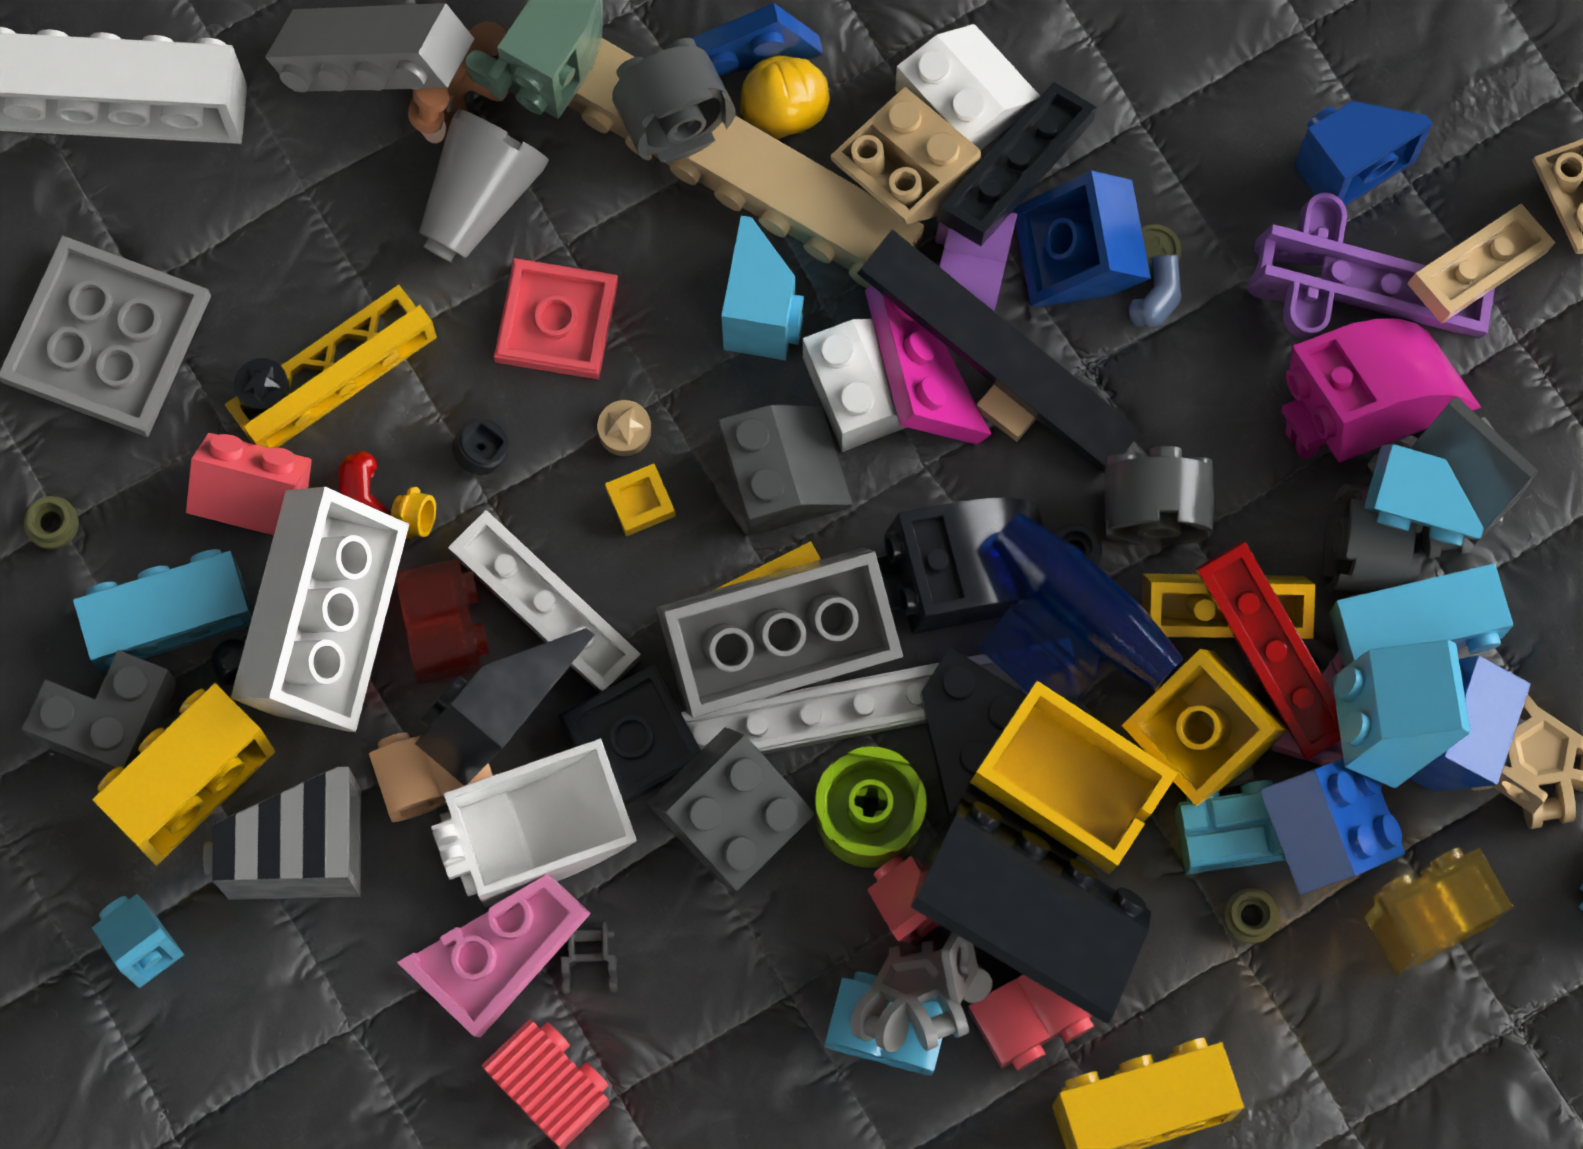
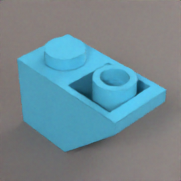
[1364,444,1484,546]

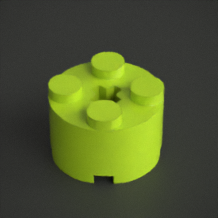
[815,746,927,868]

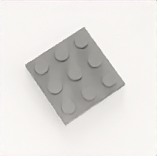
[0,235,211,437]

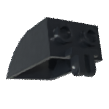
[877,498,1065,634]

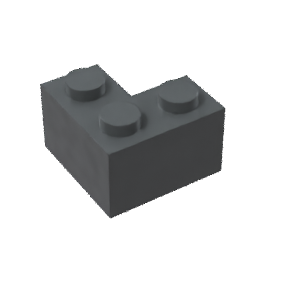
[22,650,178,773]

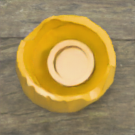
[740,55,830,140]

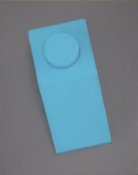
[91,894,185,988]

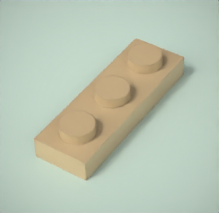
[1407,203,1556,324]

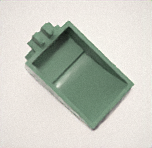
[465,0,604,119]

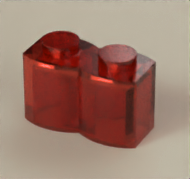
[396,559,489,684]

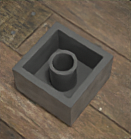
[647,727,815,891]

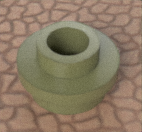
[24,496,79,550]
[1224,888,1280,944]

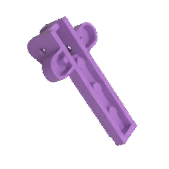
[1247,193,1495,338]

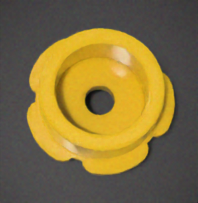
[391,487,436,539]

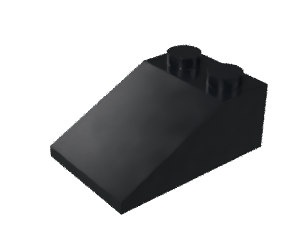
[415,628,595,786]

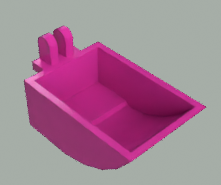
[1282,319,1481,463]

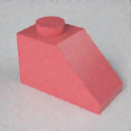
[867,855,940,945]

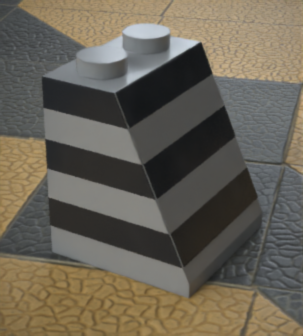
[203,767,361,900]

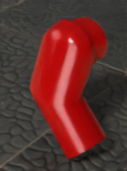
[339,451,391,516]

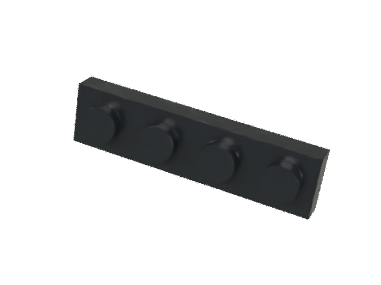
[937,82,1097,246]

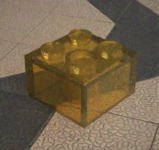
[1365,847,1513,975]

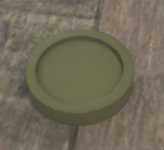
[1141,224,1181,277]

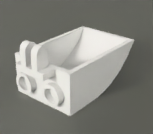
[431,738,637,908]

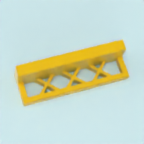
[225,285,437,448]

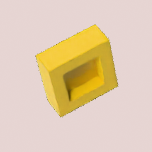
[605,463,676,537]

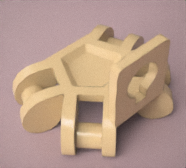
[1471,693,1583,829]

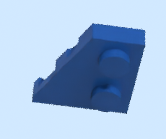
[691,3,823,75]

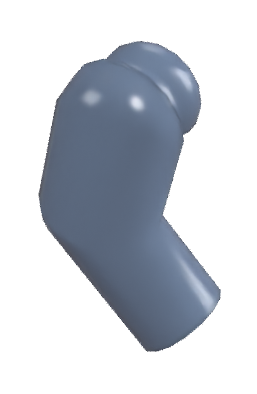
[1129,255,1181,329]

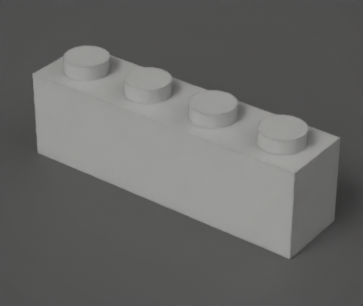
[265,3,474,92]

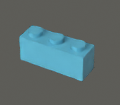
[73,549,253,672]
[1328,563,1514,668]

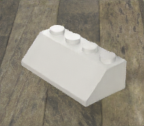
[231,487,409,732]

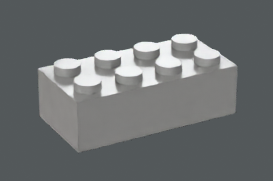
[656,547,903,718]

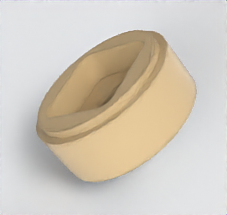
[597,400,651,456]

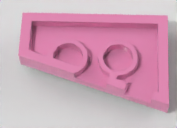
[397,875,591,1038]

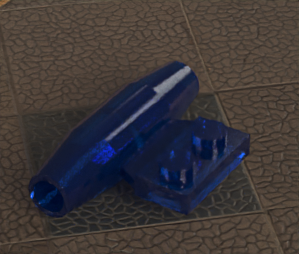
[977,513,1185,705]

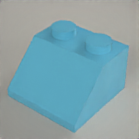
[721,215,804,361]
[1332,639,1471,788]

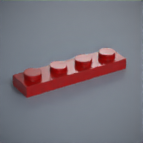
[1195,541,1341,760]

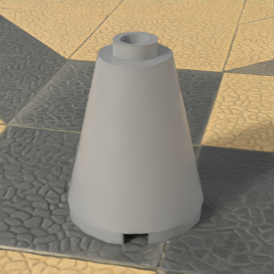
[419,109,549,262]

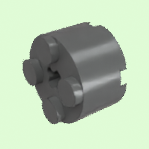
[612,38,736,162]
[1105,446,1214,546]
[1322,484,1423,596]

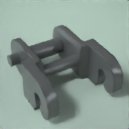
[561,921,617,995]

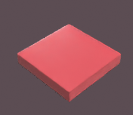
[494,258,618,380]

